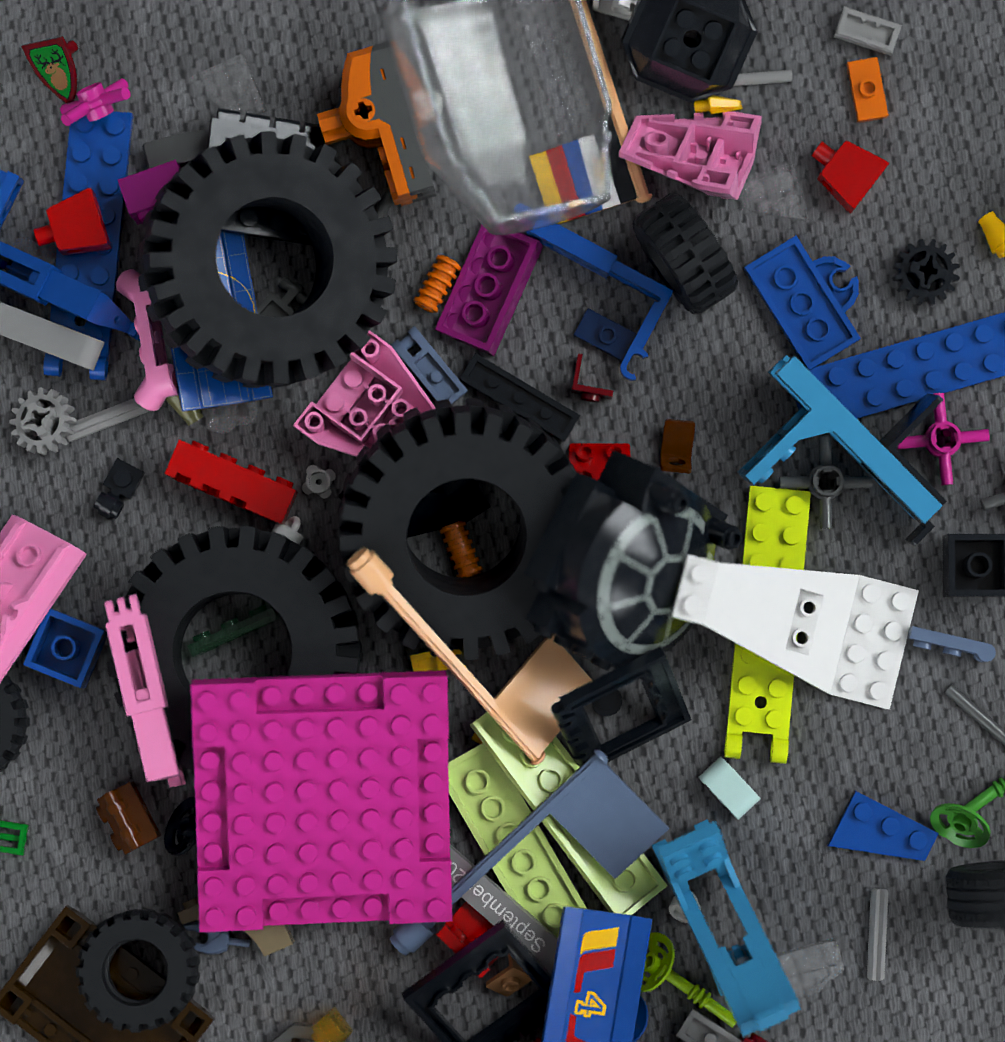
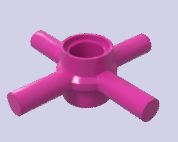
[60,78,130,126]

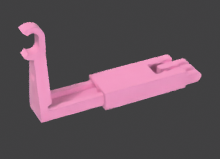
[105,594,186,787]

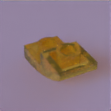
[311,1006,353,1042]

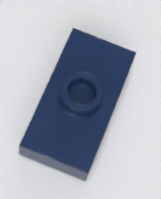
[574,308,637,361]

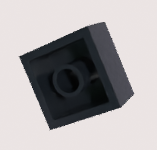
[942,534,1005,597]

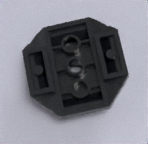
[621,0,758,103]

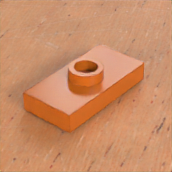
[846,57,889,123]

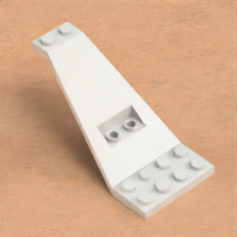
[671,555,919,710]

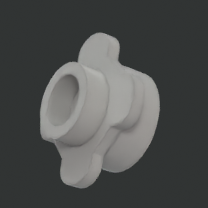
[302,465,336,499]

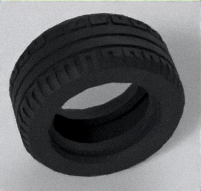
[946,860,1005,928]

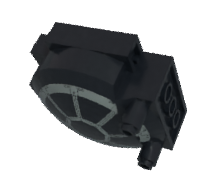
[524,450,743,671]

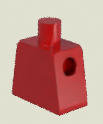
[811,140,889,214]
[34,188,112,255]

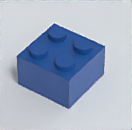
[23,608,108,688]

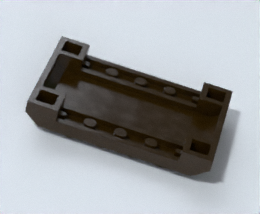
[0,905,215,1042]

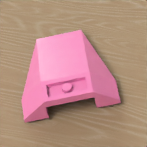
[293,330,435,457]

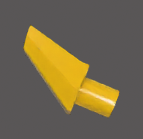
[694,95,742,114]

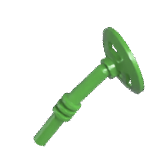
[930,776,1005,848]

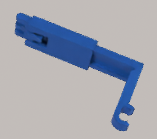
[513,205,674,381]
[0,241,140,341]

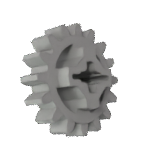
[9,387,77,455]

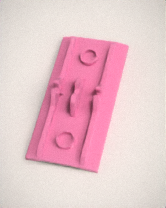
[0,514,87,683]

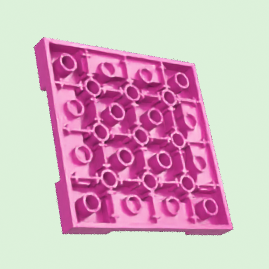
[191,670,452,932]

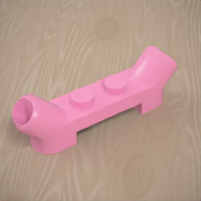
[116,269,179,411]

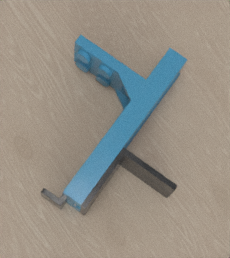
[737,355,947,546]

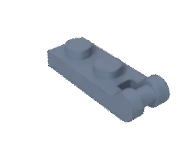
[391,326,468,405]
[907,626,996,662]

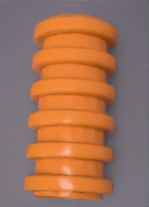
[413,255,461,313]
[439,520,483,577]

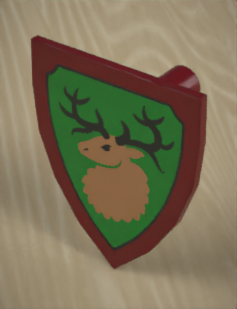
[21,36,78,103]

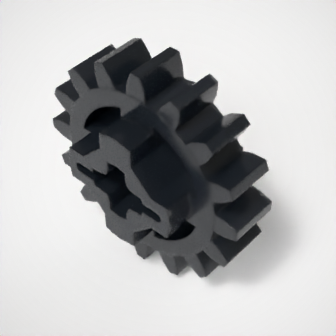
[892,239,960,306]

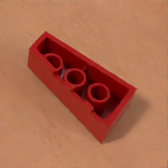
[164,440,298,524]

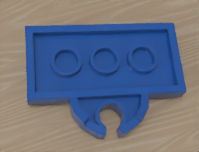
[744,236,861,370]

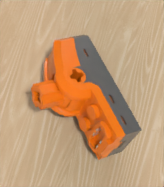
[317,41,436,206]

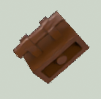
[96,781,162,854]

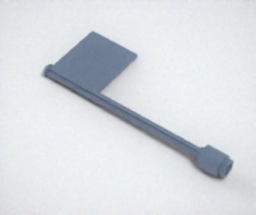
[390,750,669,956]

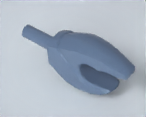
[183,921,251,955]

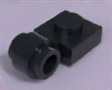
[94,458,145,519]

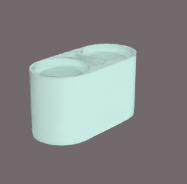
[698,756,761,820]

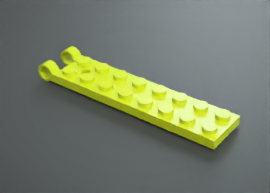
[724,486,811,764]

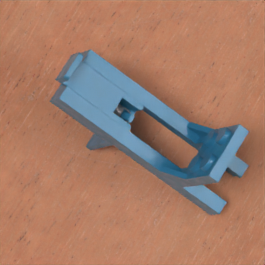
[651,819,801,1036]

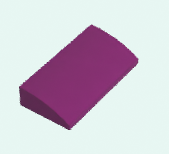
[435,219,543,357]

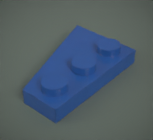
[827,791,939,861]

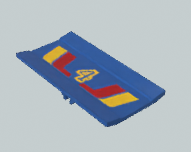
[541,906,652,1042]

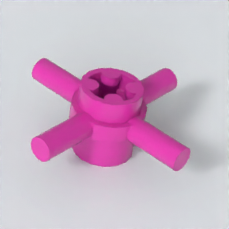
[897,393,990,486]

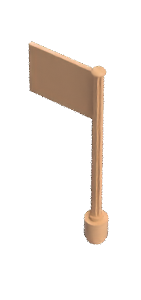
[347,547,592,765]

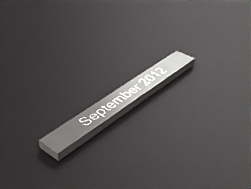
[450,844,558,976]

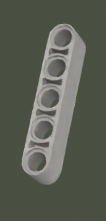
[0,302,105,371]

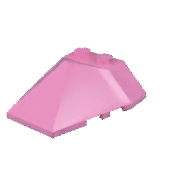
[619,112,762,200]

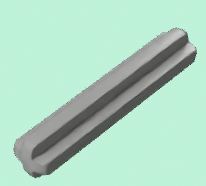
[66,398,150,442]
[867,888,888,981]

